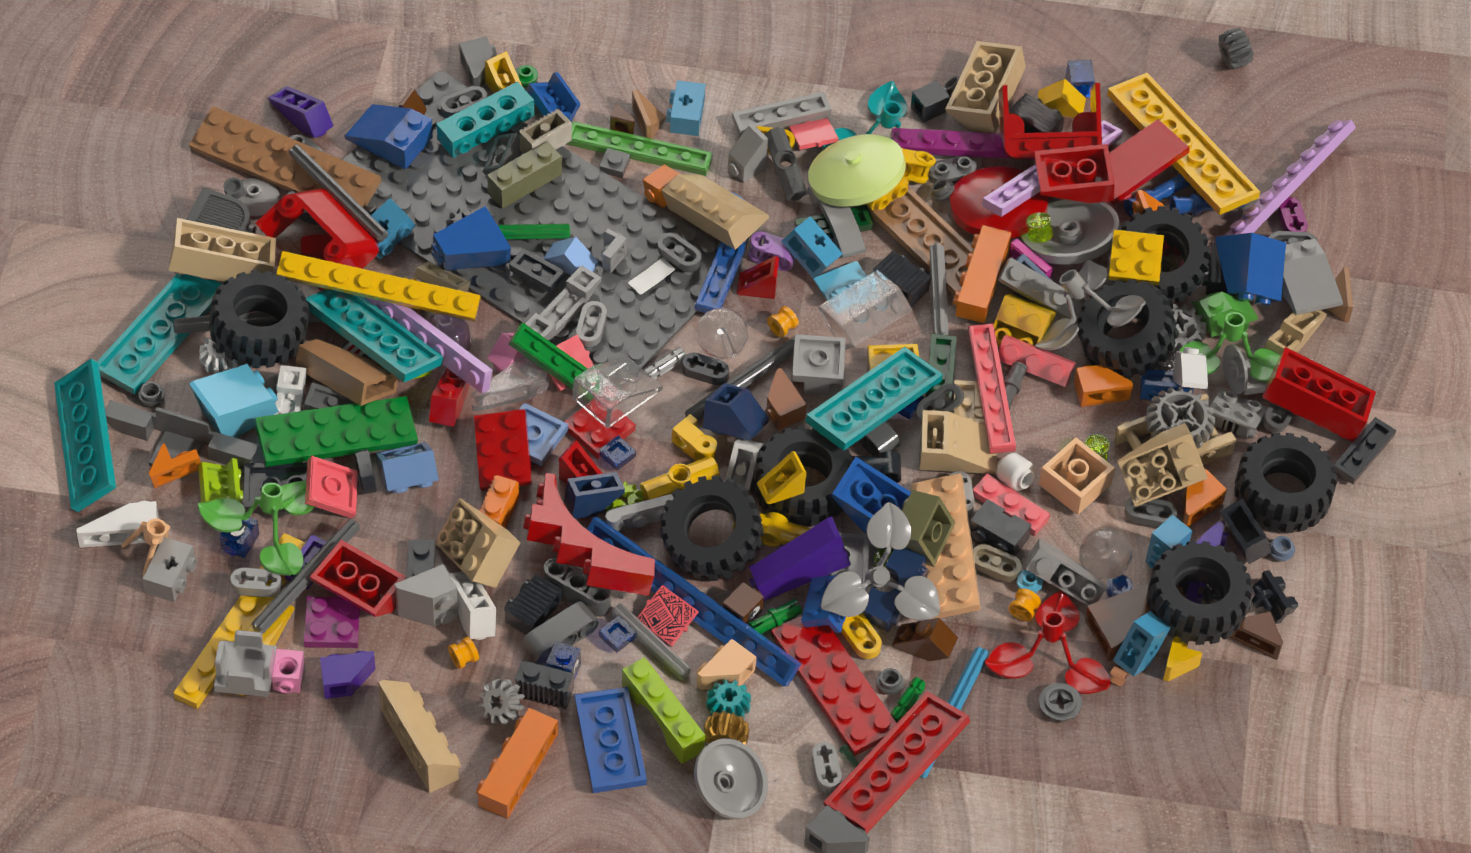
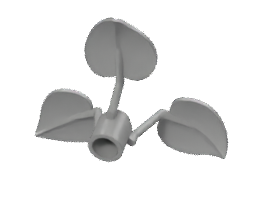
[1035,259,1146,350]
[821,502,940,620]

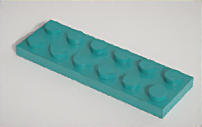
[97,273,222,395]
[306,289,443,383]
[805,347,943,451]
[54,359,116,512]

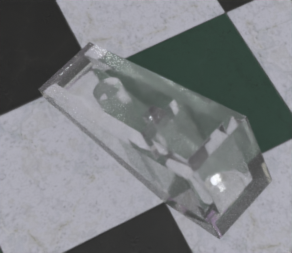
[471,356,549,412]

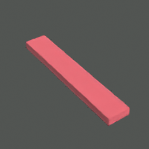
[968,324,1016,454]

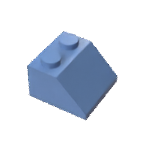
[375,442,439,493]

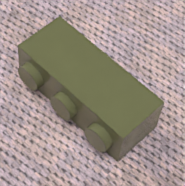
[487,141,562,209]

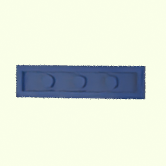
[695,238,749,316]

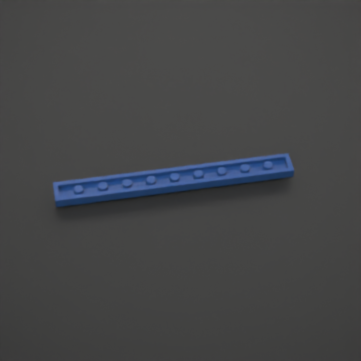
[587,517,801,687]

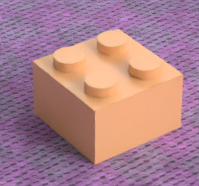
[1039,438,1115,515]

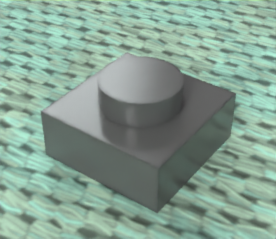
[600,148,630,178]

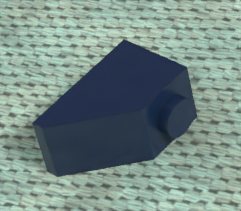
[564,472,625,519]

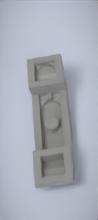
[808,187,866,258]
[525,265,601,340]

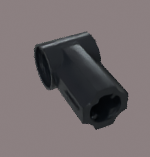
[851,451,902,483]

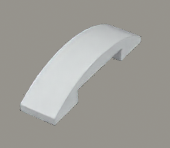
[274,365,306,415]

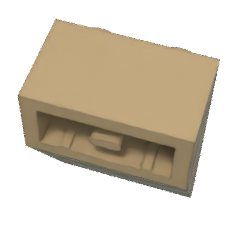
[919,410,997,474]
[1117,423,1208,507]
[435,498,520,588]

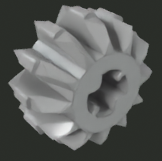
[478,679,525,724]

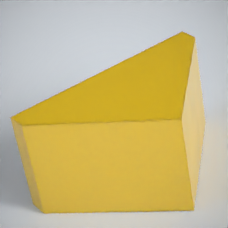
[485,51,523,93]
[1037,79,1086,118]
[757,451,806,504]

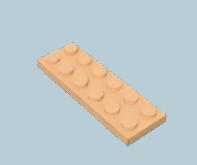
[911,473,981,619]

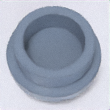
[1270,536,1295,561]

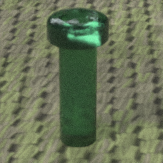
[839,744,859,768]

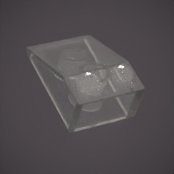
[572,356,663,428]

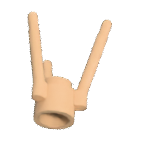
[121,518,170,576]

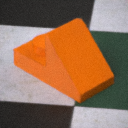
[149,443,201,488]

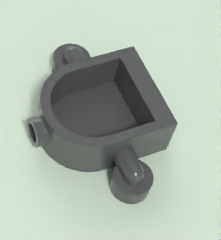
[186,177,256,234]

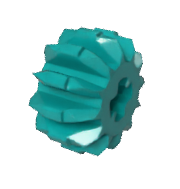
[706,678,751,718]

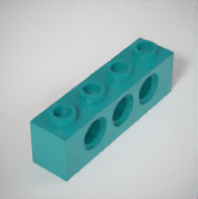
[436,82,534,158]

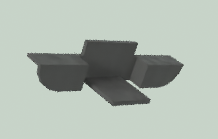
[105,400,259,476]

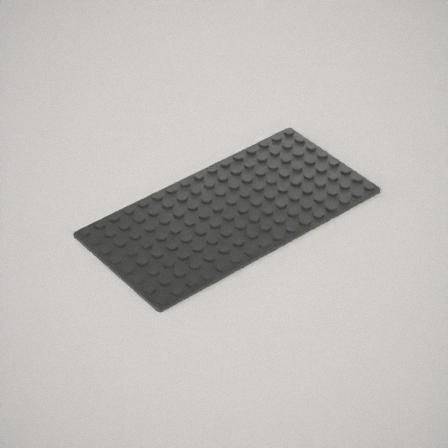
[343,71,743,388]

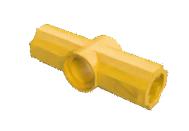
[640,456,720,501]
[733,512,811,547]

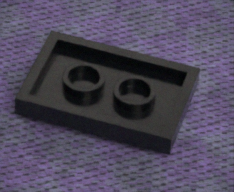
[243,462,323,512]

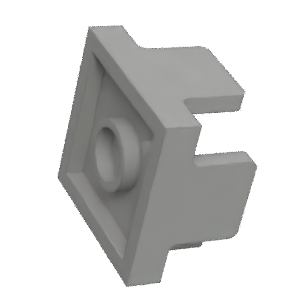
[792,334,846,396]
[214,630,277,697]

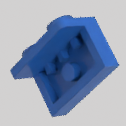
[526,72,580,122]
[1140,369,1194,401]
[801,575,846,633]

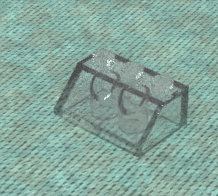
[818,270,912,350]

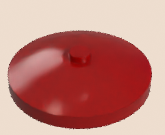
[950,167,1048,238]

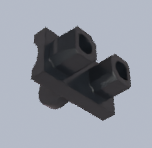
[1252,570,1298,624]

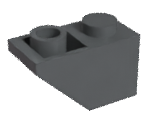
[805,805,870,853]

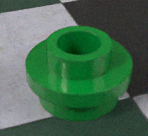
[515,65,538,88]

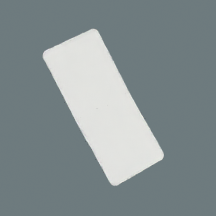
[628,258,675,294]

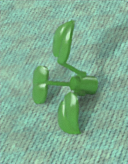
[1180,312,1280,382]
[198,481,314,575]

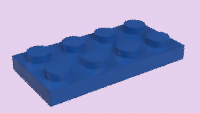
[575,687,647,793]

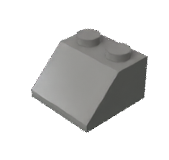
[395,564,458,627]

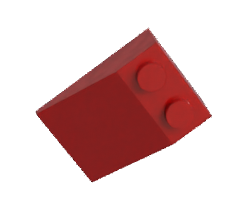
[1034,144,1115,204]

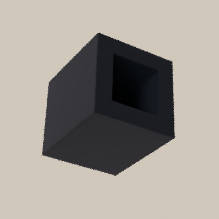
[911,80,950,123]

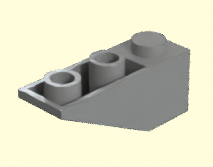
[1025,538,1107,605]

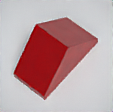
[737,256,779,299]
[559,440,603,483]

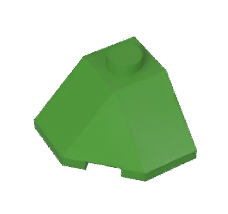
[1191,292,1258,337]

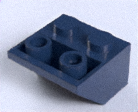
[703,383,769,441]

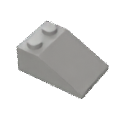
[1282,239,1343,315]

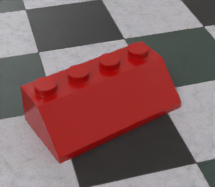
[1262,347,1376,442]

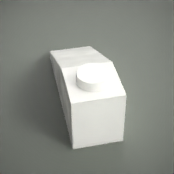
[77,501,159,548]
[449,571,496,640]

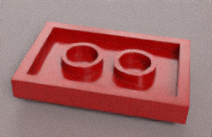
[474,409,533,491]

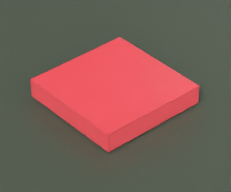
[305,456,358,518]

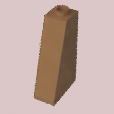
[295,339,398,406]

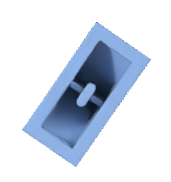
[543,237,598,275]

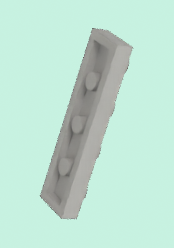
[732,92,832,137]
[997,258,1086,325]

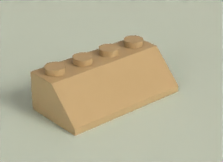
[945,41,1026,133]
[661,174,769,250]
[168,218,276,282]
[378,680,461,793]

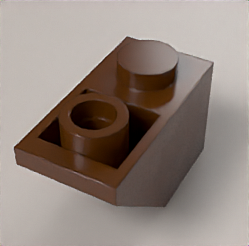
[892,618,958,661]

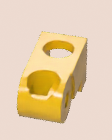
[671,414,717,461]

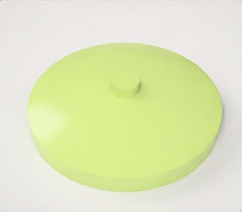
[808,134,906,207]

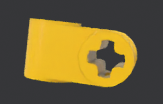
[901,148,936,184]

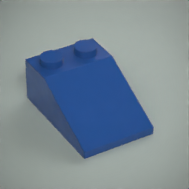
[345,104,433,170]
[831,457,911,548]

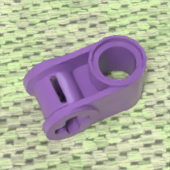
[748,231,795,271]

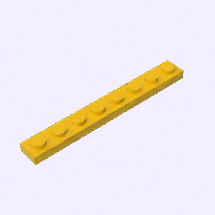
[276,251,481,322]
[173,533,306,709]

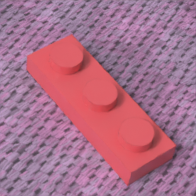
[998,335,1076,387]
[973,473,1050,537]

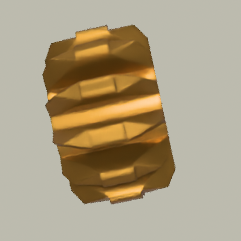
[703,710,749,745]

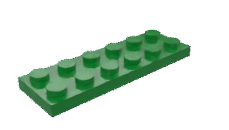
[255,396,418,467]

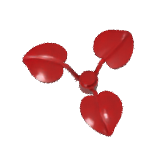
[985,590,1111,694]

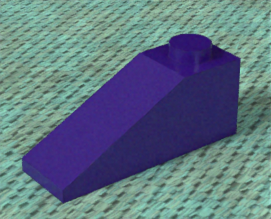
[268,86,334,138]

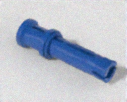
[1124,173,1190,217]
[1170,194,1245,216]

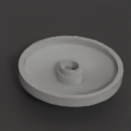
[1021,198,1120,265]

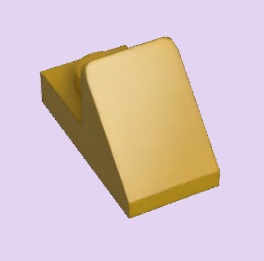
[1163,636,1203,681]

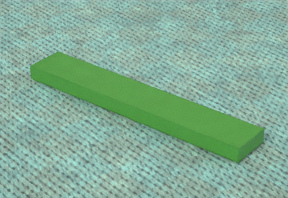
[566,121,713,176]

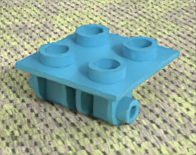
[813,261,881,315]

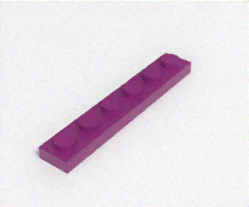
[890,128,1034,160]

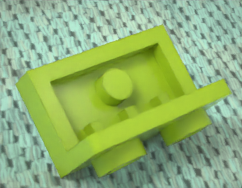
[198,458,243,503]

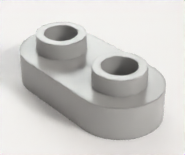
[576,301,607,347]

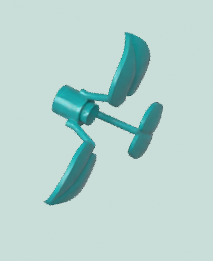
[822,81,934,156]

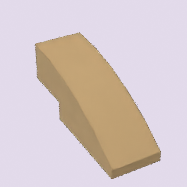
[1264,310,1327,355]

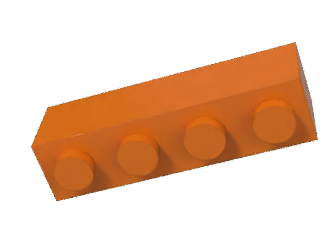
[953,225,1011,323]
[476,708,558,819]

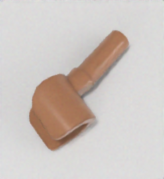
[1110,666,1129,686]

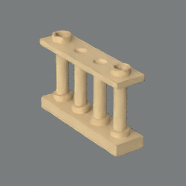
[1114,393,1236,465]

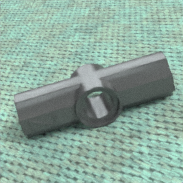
[764,127,808,201]

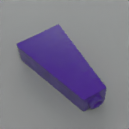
[749,517,851,602]

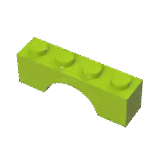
[622,657,705,764]

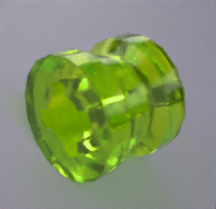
[1026,212,1053,243]
[1084,434,1110,461]

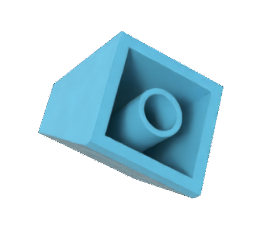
[189,364,279,438]

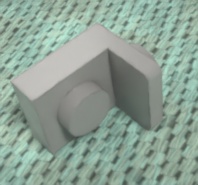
[601,229,627,273]

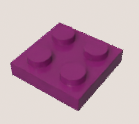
[304,596,360,648]

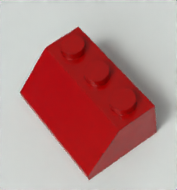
[310,540,406,617]

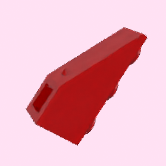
[429,368,469,427]

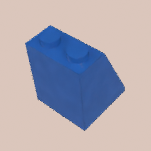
[431,206,511,270]
[1215,233,1286,306]

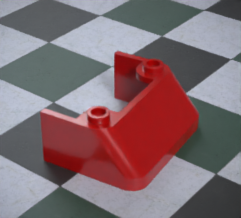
[998,83,1102,159]
[255,189,379,291]

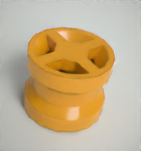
[767,306,799,338]
[1008,588,1041,622]
[448,636,479,670]

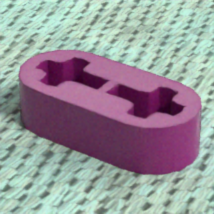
[1278,197,1308,232]

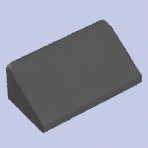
[482,132,522,175]

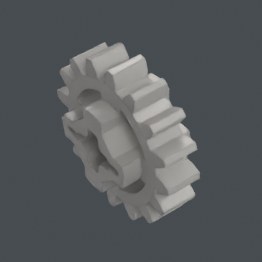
[1171,304,1207,354]

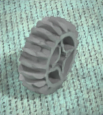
[1145,386,1215,448]

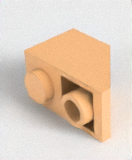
[696,639,756,690]

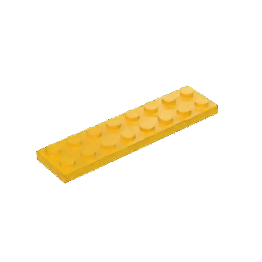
[1107,73,1260,215]

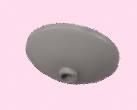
[694,739,768,819]

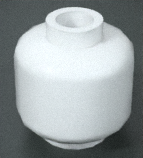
[997,453,1035,491]

